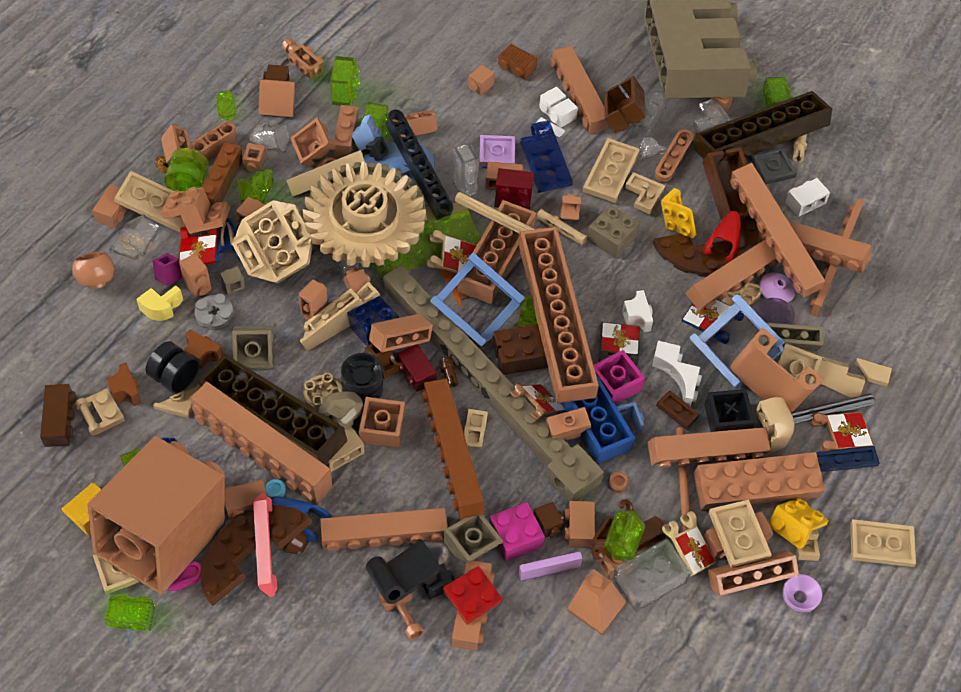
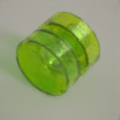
[164,148,209,192]

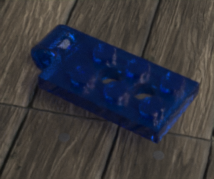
[520,120,573,193]

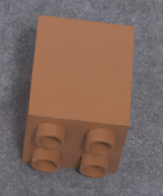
[87,436,225,595]

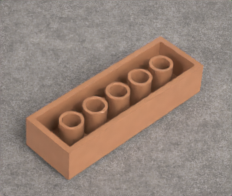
[457,200,536,304]
[693,452,825,511]

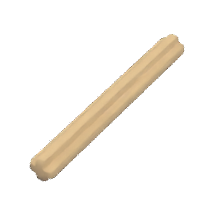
[455,192,534,234]

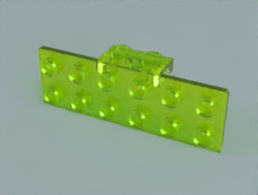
[374,209,480,280]

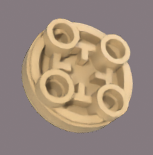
[303,373,343,411]

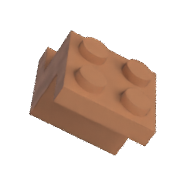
[161,187,231,234]

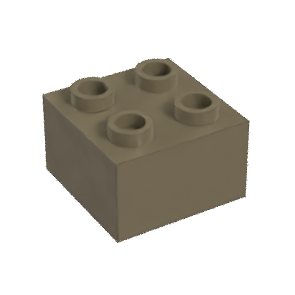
[587,205,640,258]

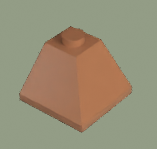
[567,569,626,635]

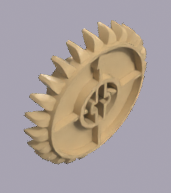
[303,162,426,267]

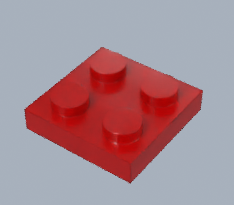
[443,565,503,624]

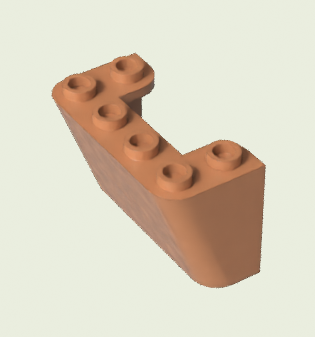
[730,327,824,412]

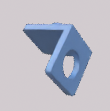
[616,402,644,434]

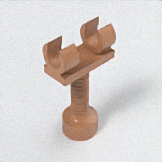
[379,593,424,640]

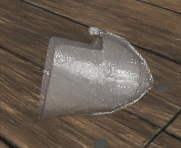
[249,122,289,153]

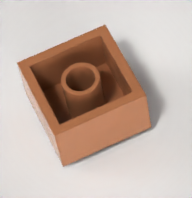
[359,397,406,448]

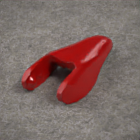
[704,210,741,263]

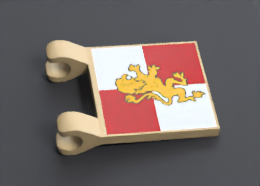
[427,230,477,273]
[662,511,716,576]

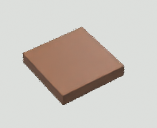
[259,79,295,117]

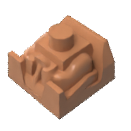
[290,118,336,167]

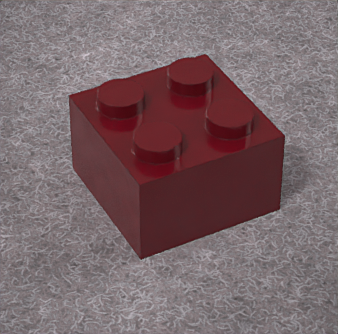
[494,168,534,210]

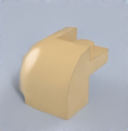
[756,397,794,454]

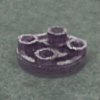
[756,298,795,324]

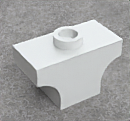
[622,290,653,332]

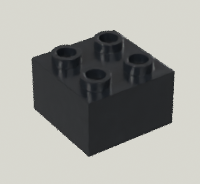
[704,389,755,432]

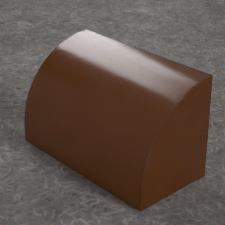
[621,516,666,555]

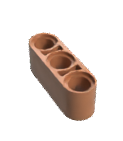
[388,110,437,139]
[191,122,237,163]

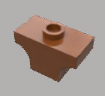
[184,329,223,369]
[107,362,142,406]

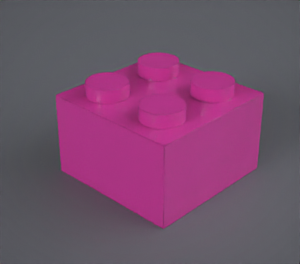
[593,350,645,404]
[489,502,545,562]

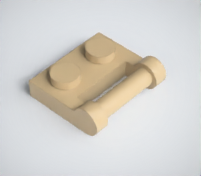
[75,388,125,436]

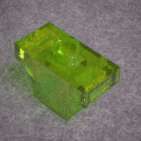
[517,295,538,327]

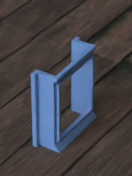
[430,252,525,347]
[689,294,785,388]

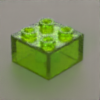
[330,56,360,106]

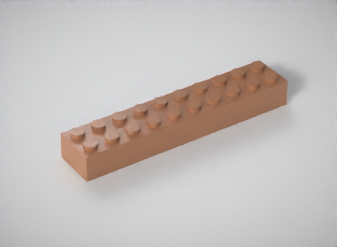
[519,227,599,403]

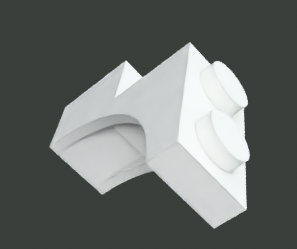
[652,341,702,407]

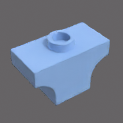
[352,114,382,150]

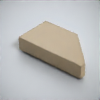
[855,358,892,387]

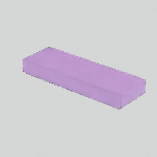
[518,552,582,581]

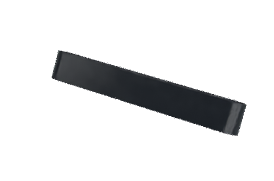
[386,109,453,222]

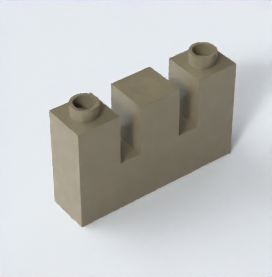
[645,0,757,98]

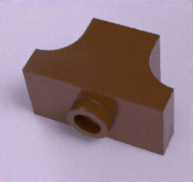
[363,344,400,379]

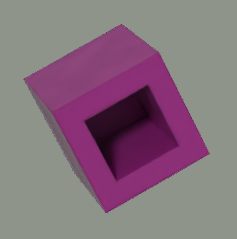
[152,253,182,286]

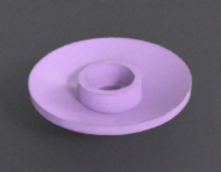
[759,272,796,304]

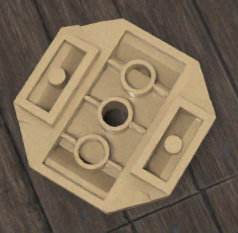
[232,200,313,284]

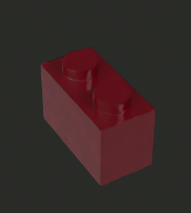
[397,344,437,392]

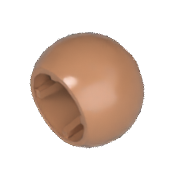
[72,251,114,289]

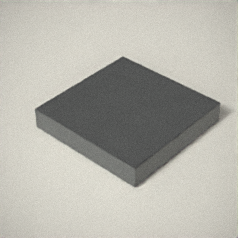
[750,148,797,185]

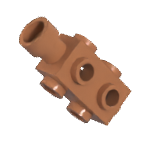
[282,38,324,80]

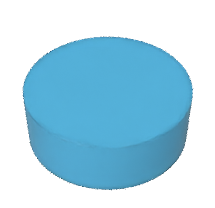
[265,479,286,498]

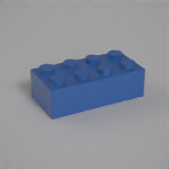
[562,376,635,464]

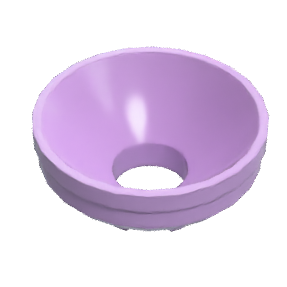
[783,574,822,612]

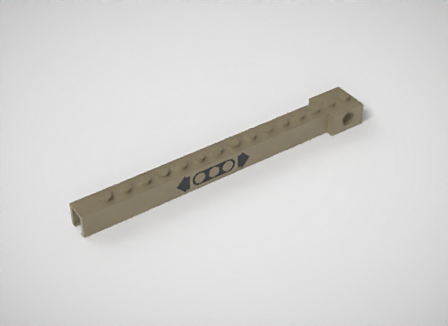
[383,265,604,502]

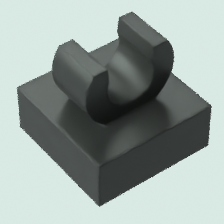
[365,136,389,161]

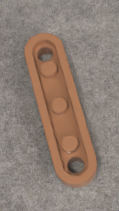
[655,129,694,182]

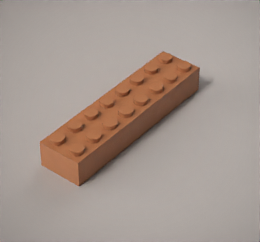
[190,382,333,505]

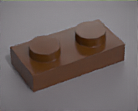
[656,390,700,430]

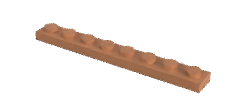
[810,198,865,317]

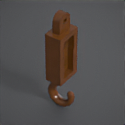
[591,499,634,560]

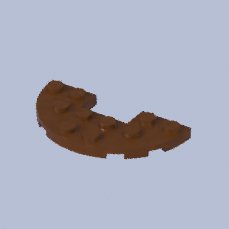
[653,219,759,277]
[201,505,313,606]

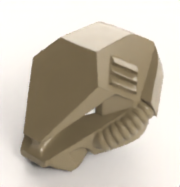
[318,391,364,429]

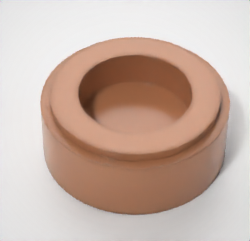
[608,472,629,493]

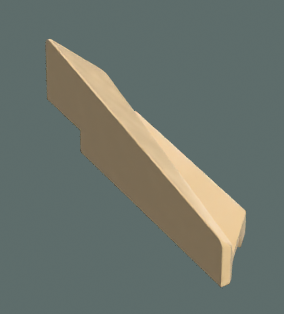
[300,282,385,351]
[773,352,865,398]

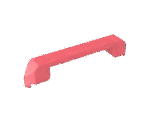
[253,493,277,598]

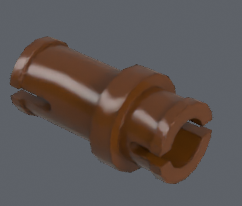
[439,357,459,388]

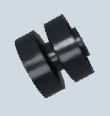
[145,341,199,394]
[341,353,383,405]

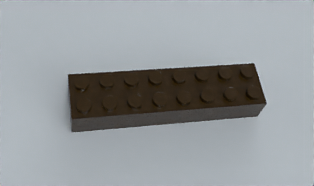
[694,91,833,162]
[198,354,348,465]

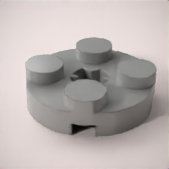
[195,294,234,330]

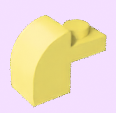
[136,286,183,321]

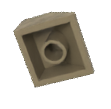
[232,326,274,368]
[444,514,503,563]

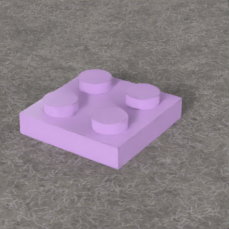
[479,135,515,167]

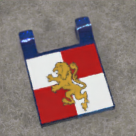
[682,300,744,344]

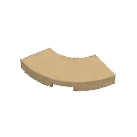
[721,283,762,306]

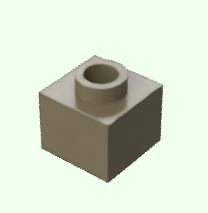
[220,266,245,295]

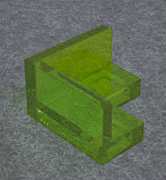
[237,169,274,204]

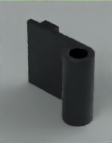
[366,539,443,604]

